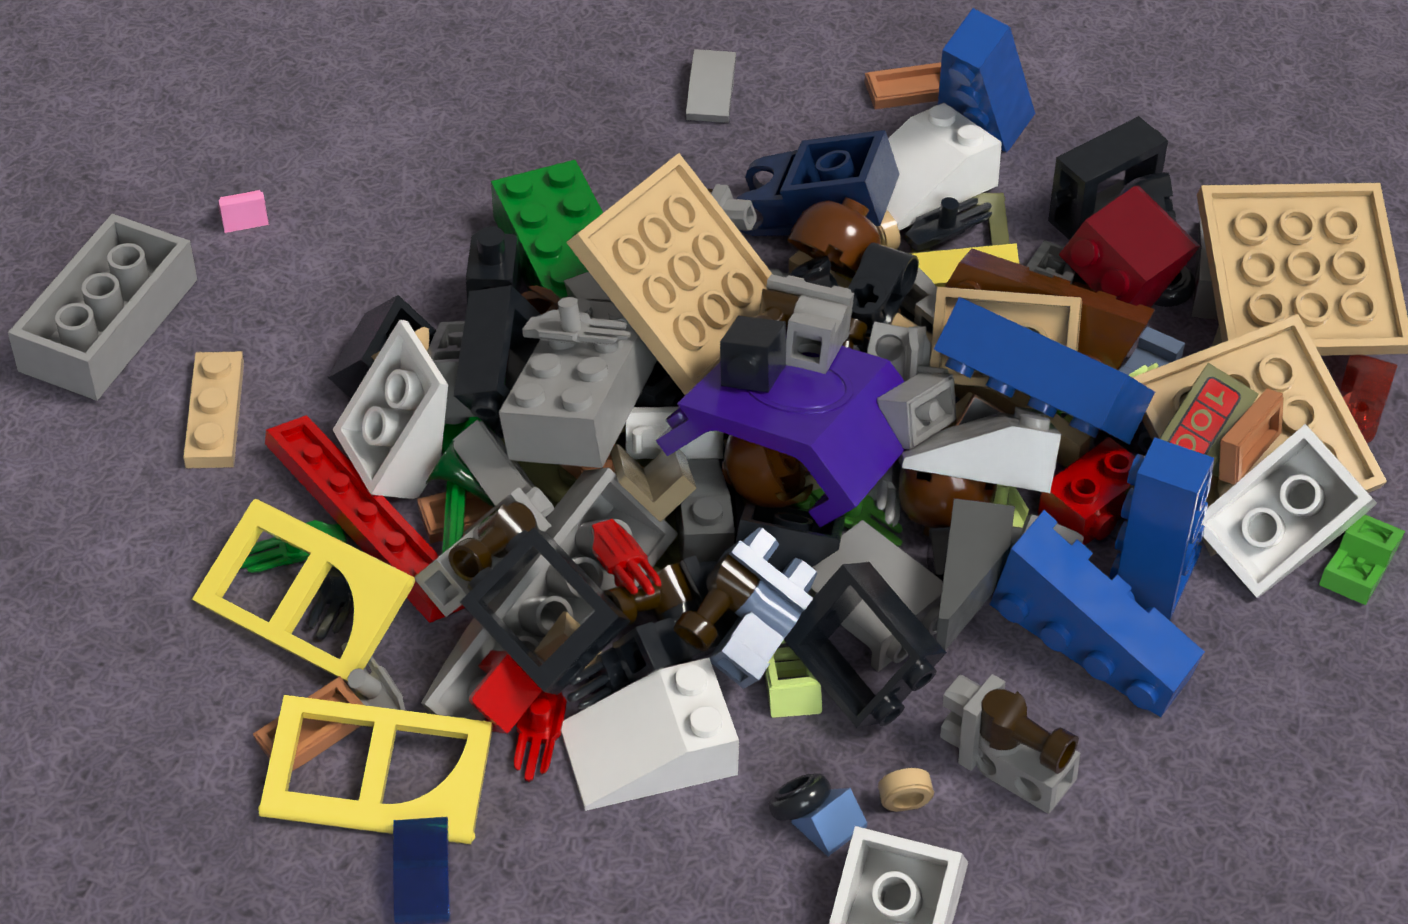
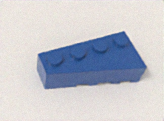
[938,8,1035,152]
[934,297,1155,445]
[1109,437,1214,621]
[990,510,1205,717]

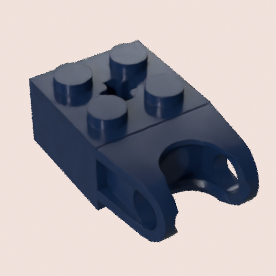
[736,130,900,236]

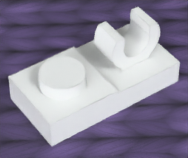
[625,407,723,459]

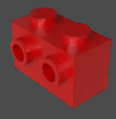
[1038,437,1135,545]

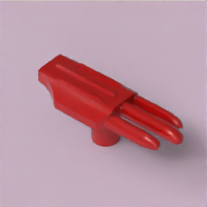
[592,519,662,595]
[514,690,567,782]

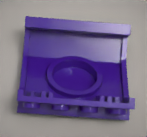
[655,335,905,527]

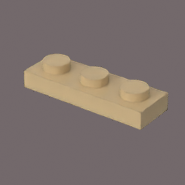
[184,351,244,468]

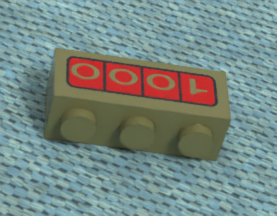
[1124,363,1259,495]

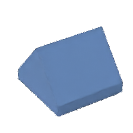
[791,788,867,857]

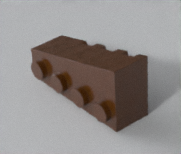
[945,248,1155,370]

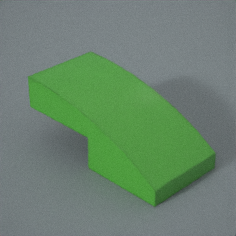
[1319,514,1405,605]

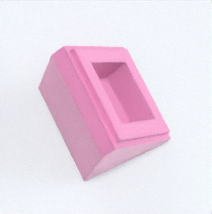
[218,190,269,233]

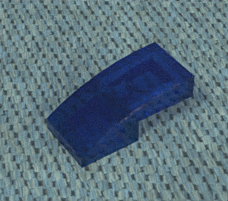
[393,817,451,924]

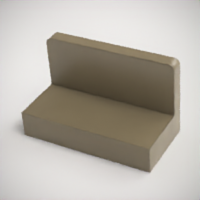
[610,444,697,522]

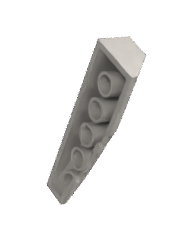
[421,468,678,721]

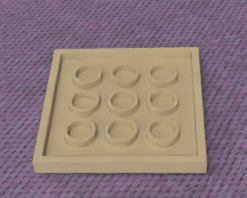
[566,153,773,395]
[1197,183,1408,356]
[1132,314,1387,556]

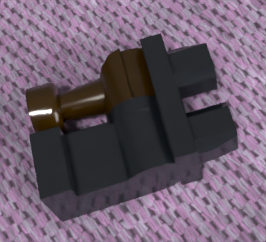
[603,555,738,684]

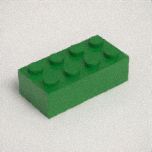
[491,160,603,299]

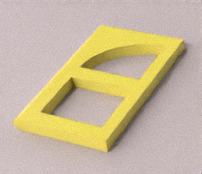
[192,499,415,683]
[258,695,493,844]

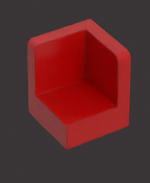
[469,650,542,734]

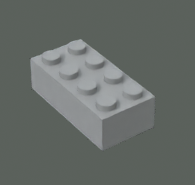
[8,214,197,401]
[499,298,657,468]

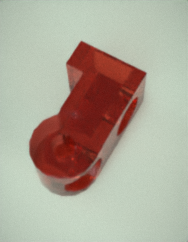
[1340,355,1398,443]

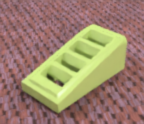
[764,640,822,718]

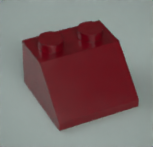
[1059,186,1200,308]

